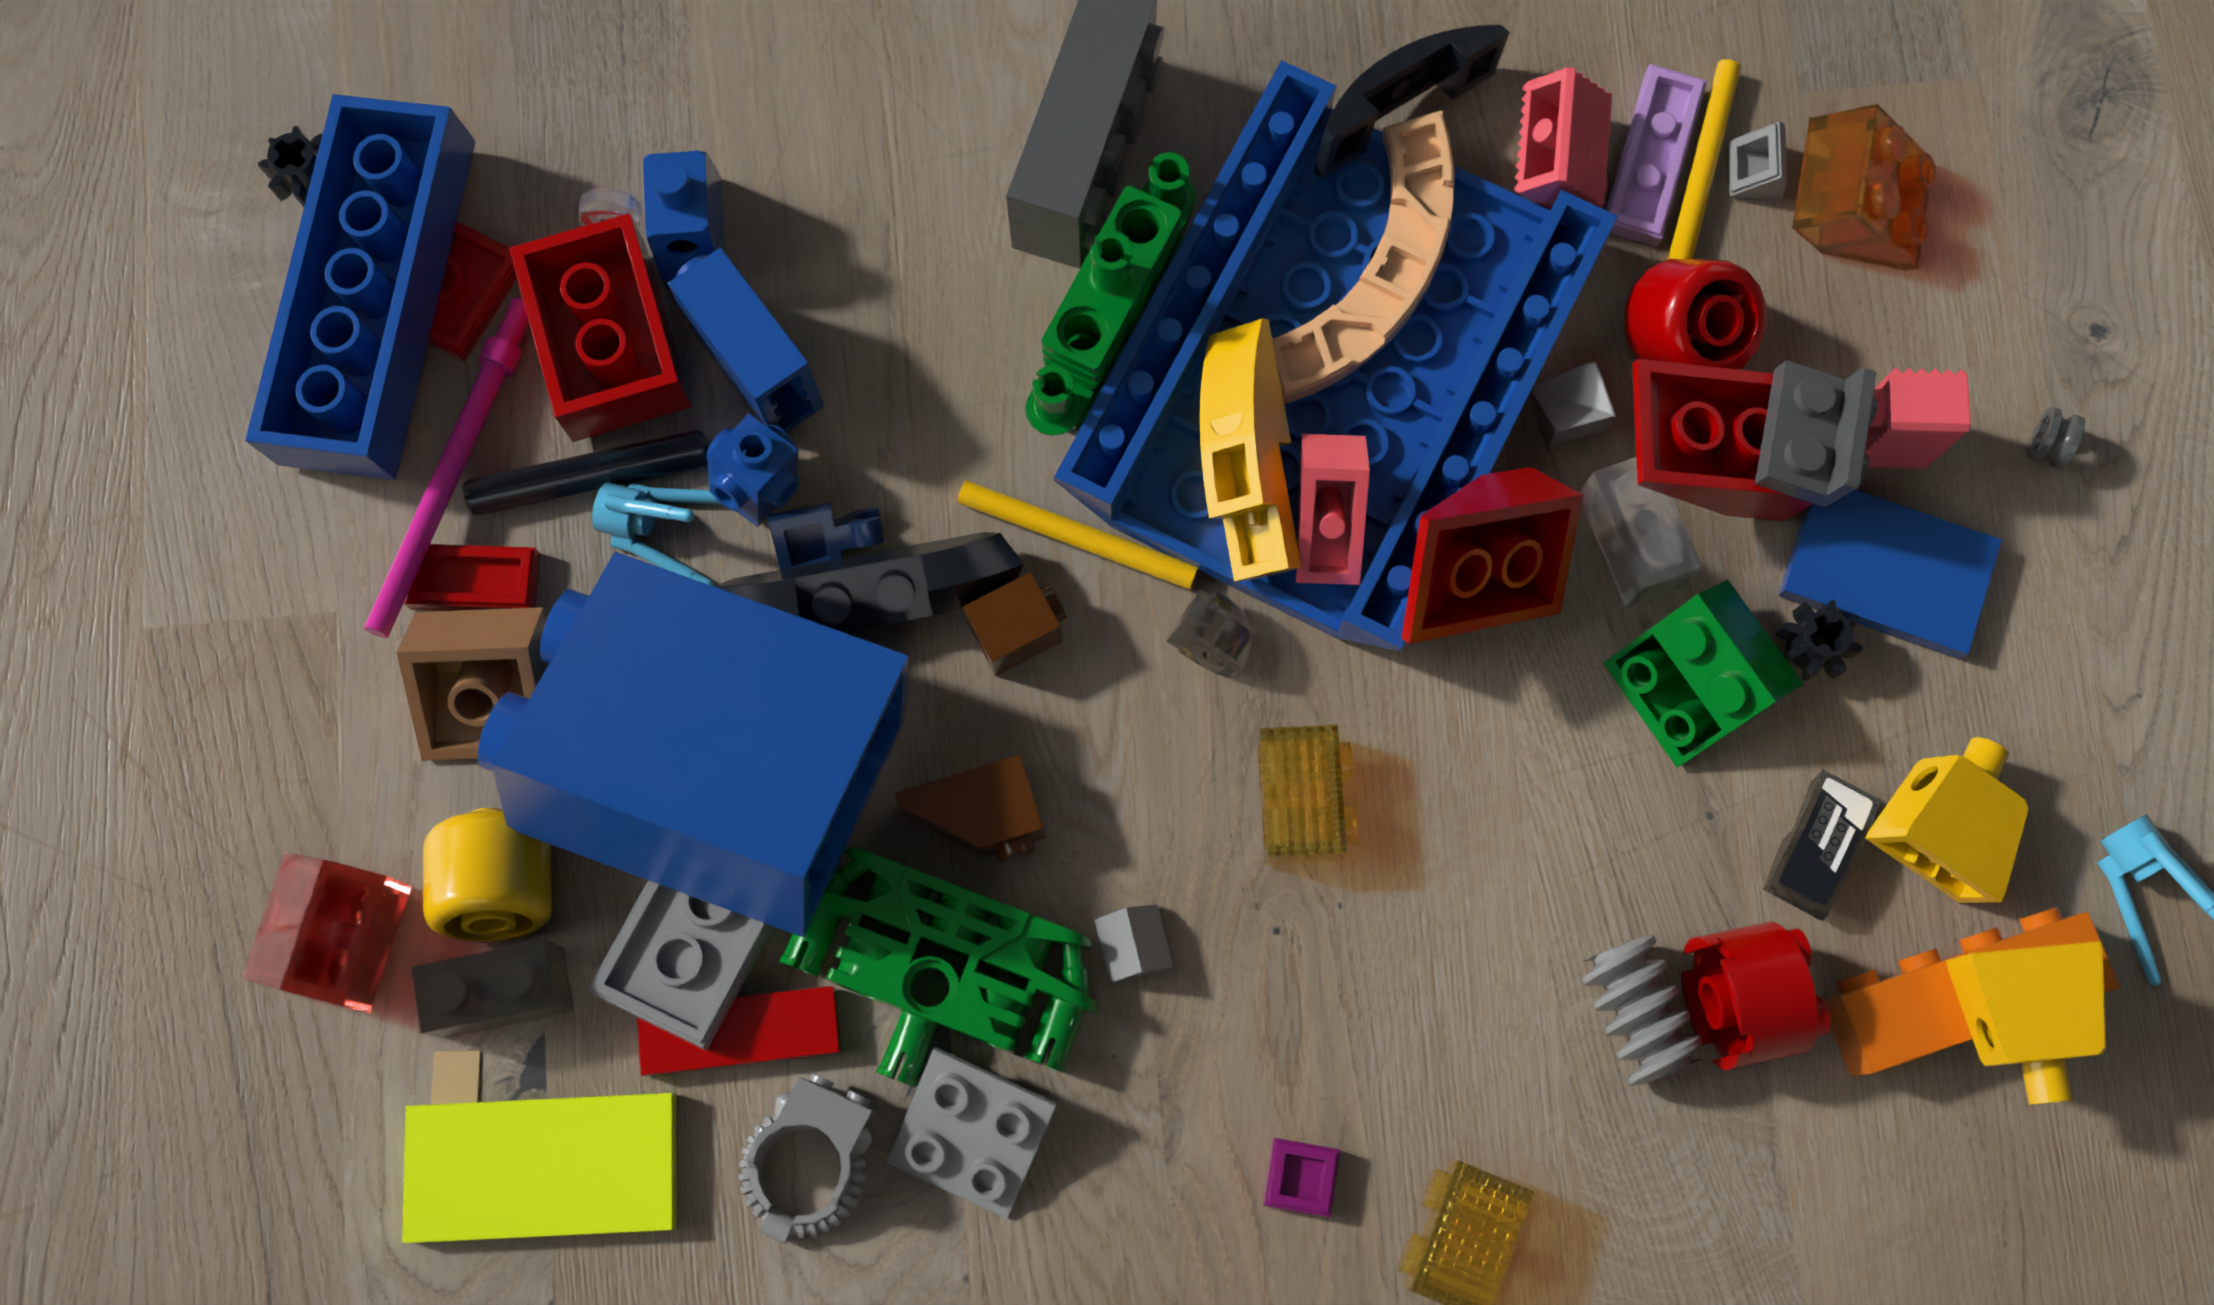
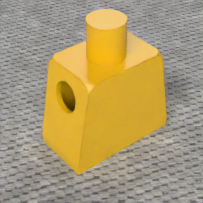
[1865,737,2029,903]
[1946,941,2105,1105]

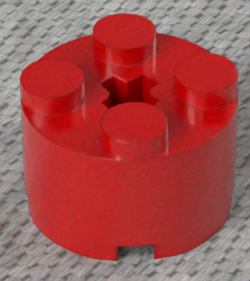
[1681,921,1830,1070]

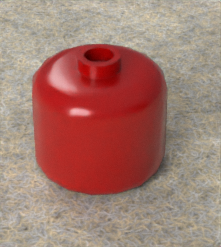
[1624,259,1767,370]

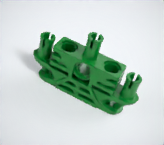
[1025,152,1197,436]
[779,846,1099,1088]

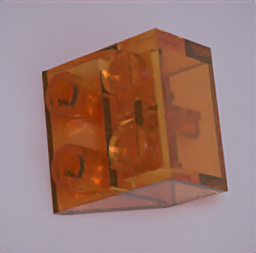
[1792,104,1936,271]

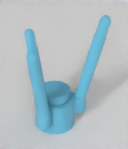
[592,483,722,586]
[2097,814,2214,986]

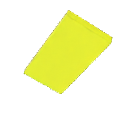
[402,1093,677,1243]

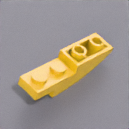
[1200,318,1302,581]

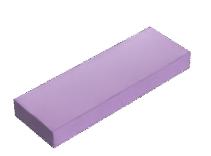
[1605,64,1707,248]

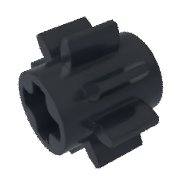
[258,126,322,207]
[1776,600,1863,681]

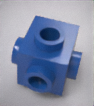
[707,413,800,527]

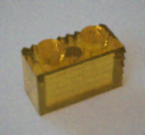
[1257,724,1358,865]
[1398,1160,1534,1305]

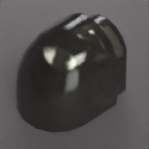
[1166,589,1253,678]

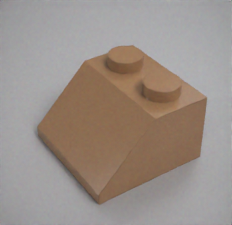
[396,607,549,761]

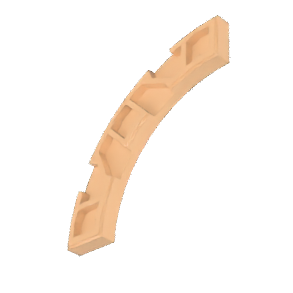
[1272,111,1455,404]

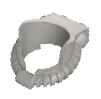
[738,1073,876,1244]

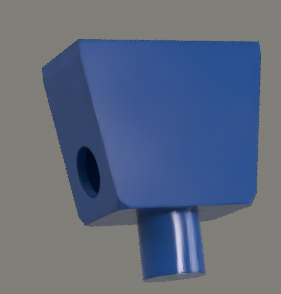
[643,150,725,289]

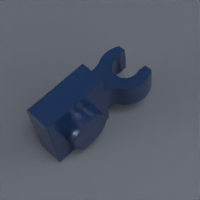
[768,502,884,570]

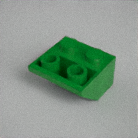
[1603,579,1804,768]

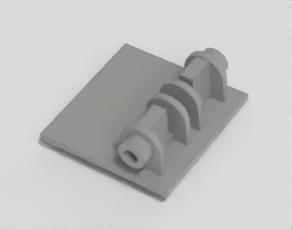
[887,1047,1057,1219]

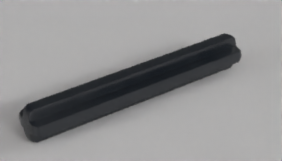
[463,430,709,515]

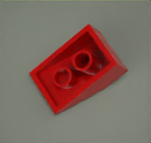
[1632,359,1813,521]
[1401,467,1583,644]

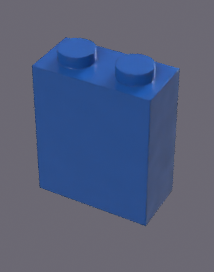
[668,248,824,433]

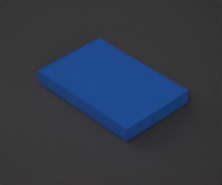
[1778,489,2002,659]

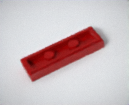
[637,986,842,1076]

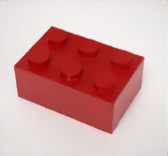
[509,213,692,442]

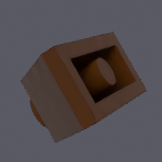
[895,754,1045,862]

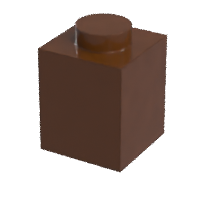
[962,572,1067,676]

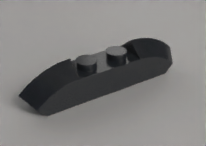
[715,532,1024,633]

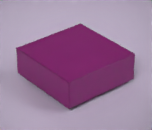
[1263,1138,1341,1217]

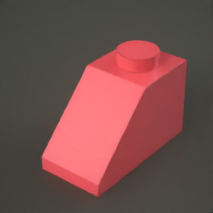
[1296,434,1370,585]

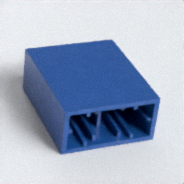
[477,552,909,937]

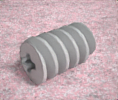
[1582,935,1703,1086]

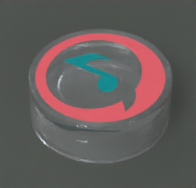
[578,188,642,229]

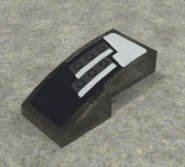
[1763,769,1881,921]

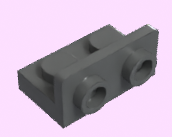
[1755,360,1878,507]

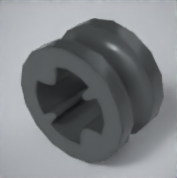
[2028,407,2085,470]

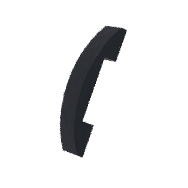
[1313,25,1510,179]

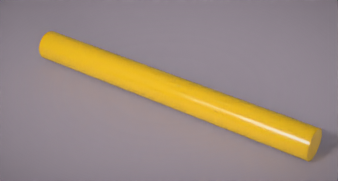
[1668,59,1741,259]
[957,480,1198,590]

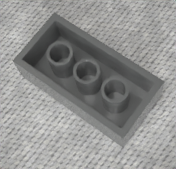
[1006,0,1164,269]

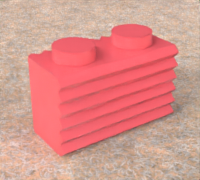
[1514,67,1612,210]
[1864,367,1971,469]

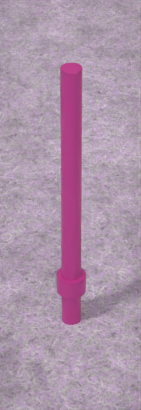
[364,298,529,638]

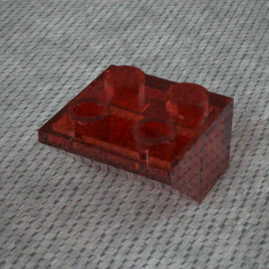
[241,852,412,1012]

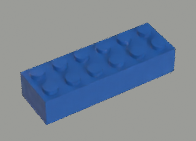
[245,94,476,481]

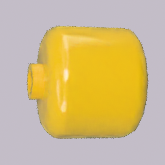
[423,808,553,943]

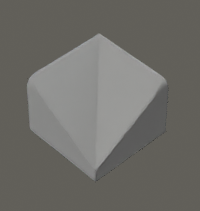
[1529,361,1616,447]

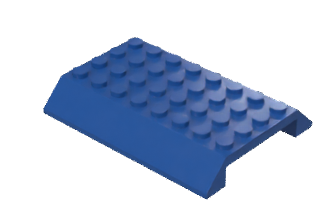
[1054,60,1618,652]

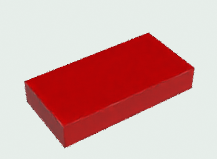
[404,544,541,611]

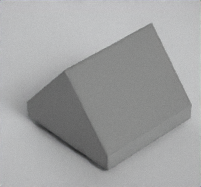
[1728,121,1787,201]
[1094,904,1173,984]

